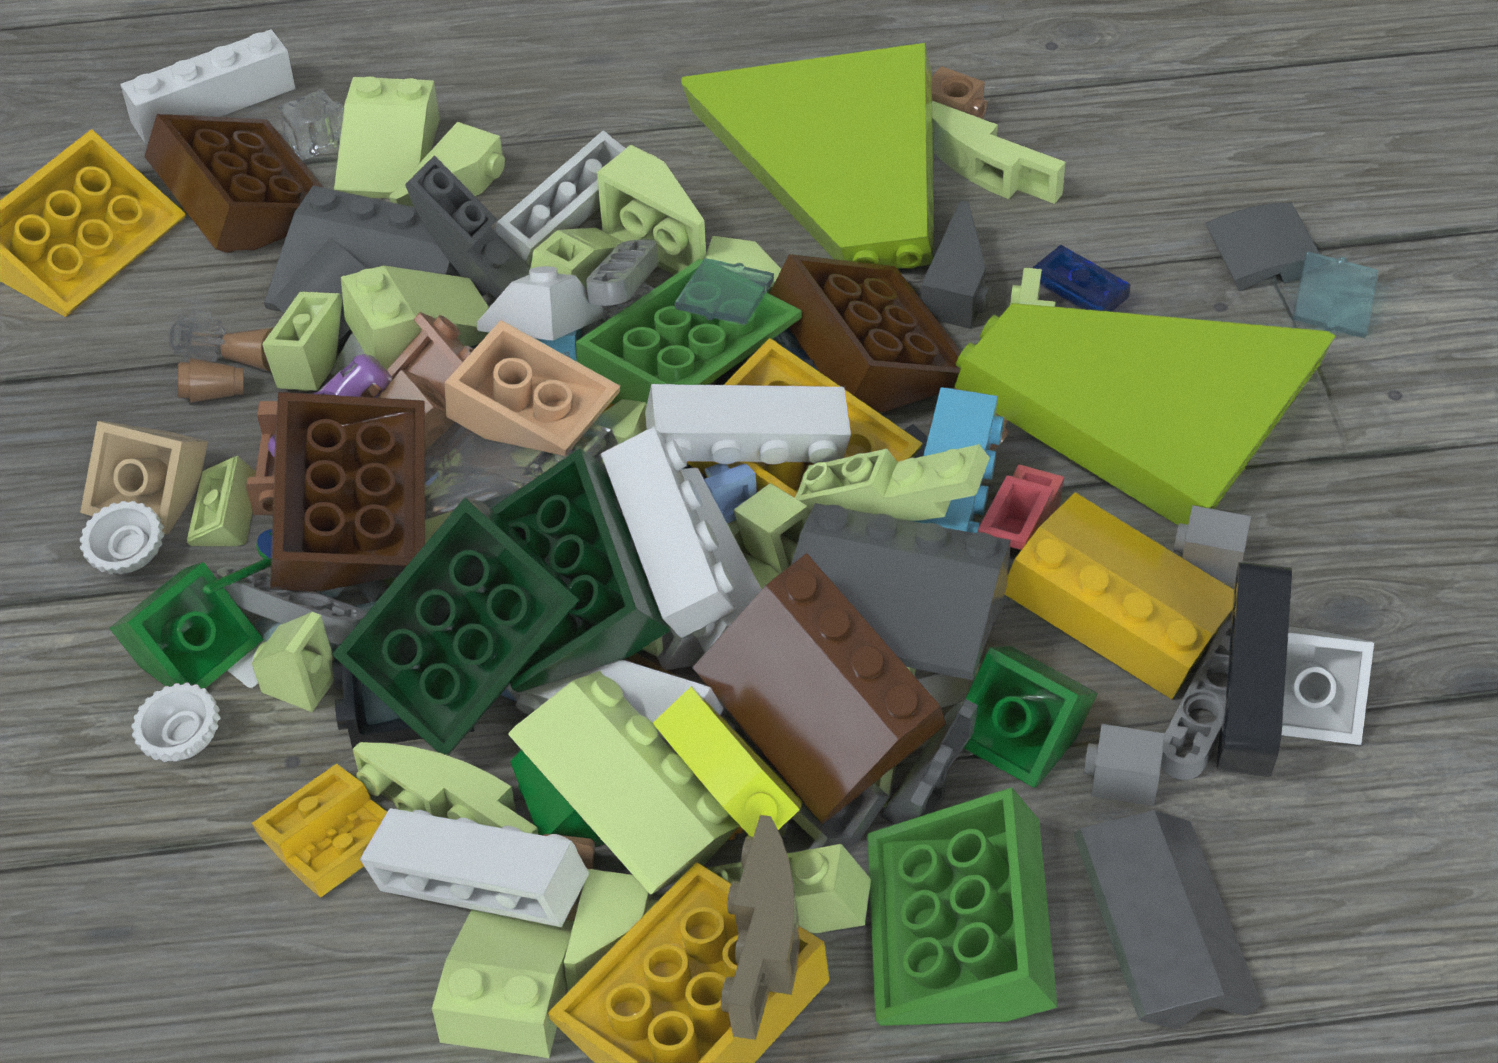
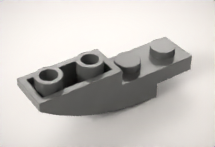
[405,155,530,299]

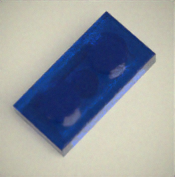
[1033,244,1131,312]

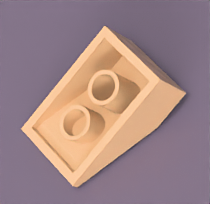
[445,320,620,456]

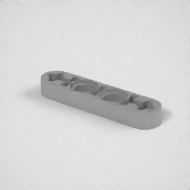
[586,239,658,306]
[216,566,367,644]
[1161,620,1232,780]

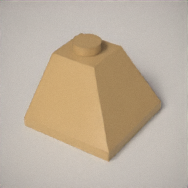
[80,421,208,534]

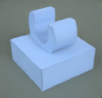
[704,463,757,523]

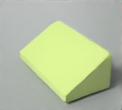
[187,456,256,546]

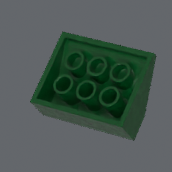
[490,448,671,693]
[332,497,581,756]

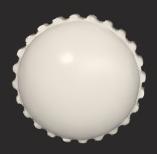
[80,501,164,574]
[131,683,220,762]

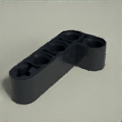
[1217,562,1292,777]

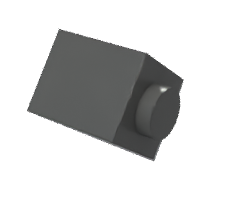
[921,200,991,329]

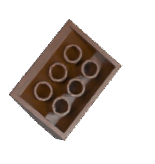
[144,114,324,253]
[769,254,961,412]
[270,392,425,592]
[692,553,946,825]

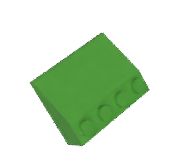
[576,259,802,404]
[868,787,1058,1026]

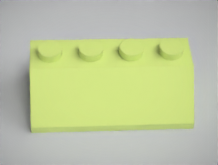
[508,671,740,895]

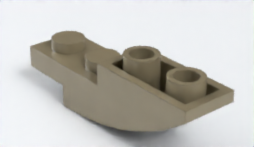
[721,815,800,1040]

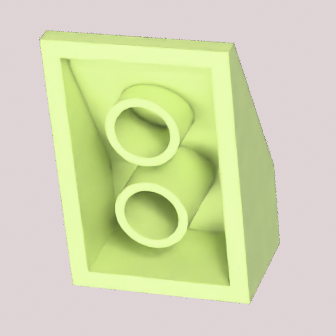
[334,76,440,199]
[597,145,706,275]
[341,266,489,370]
[432,909,574,1058]

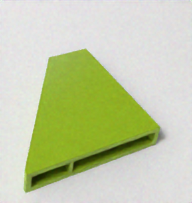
[681,43,934,269]
[955,303,1336,525]

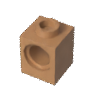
[932,66,987,119]
[377,370,454,450]

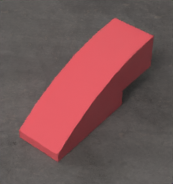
[978,465,1064,550]

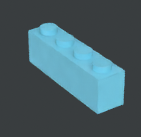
[913,387,1004,533]

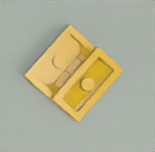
[252,763,387,898]

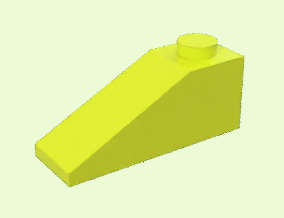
[653,686,802,837]

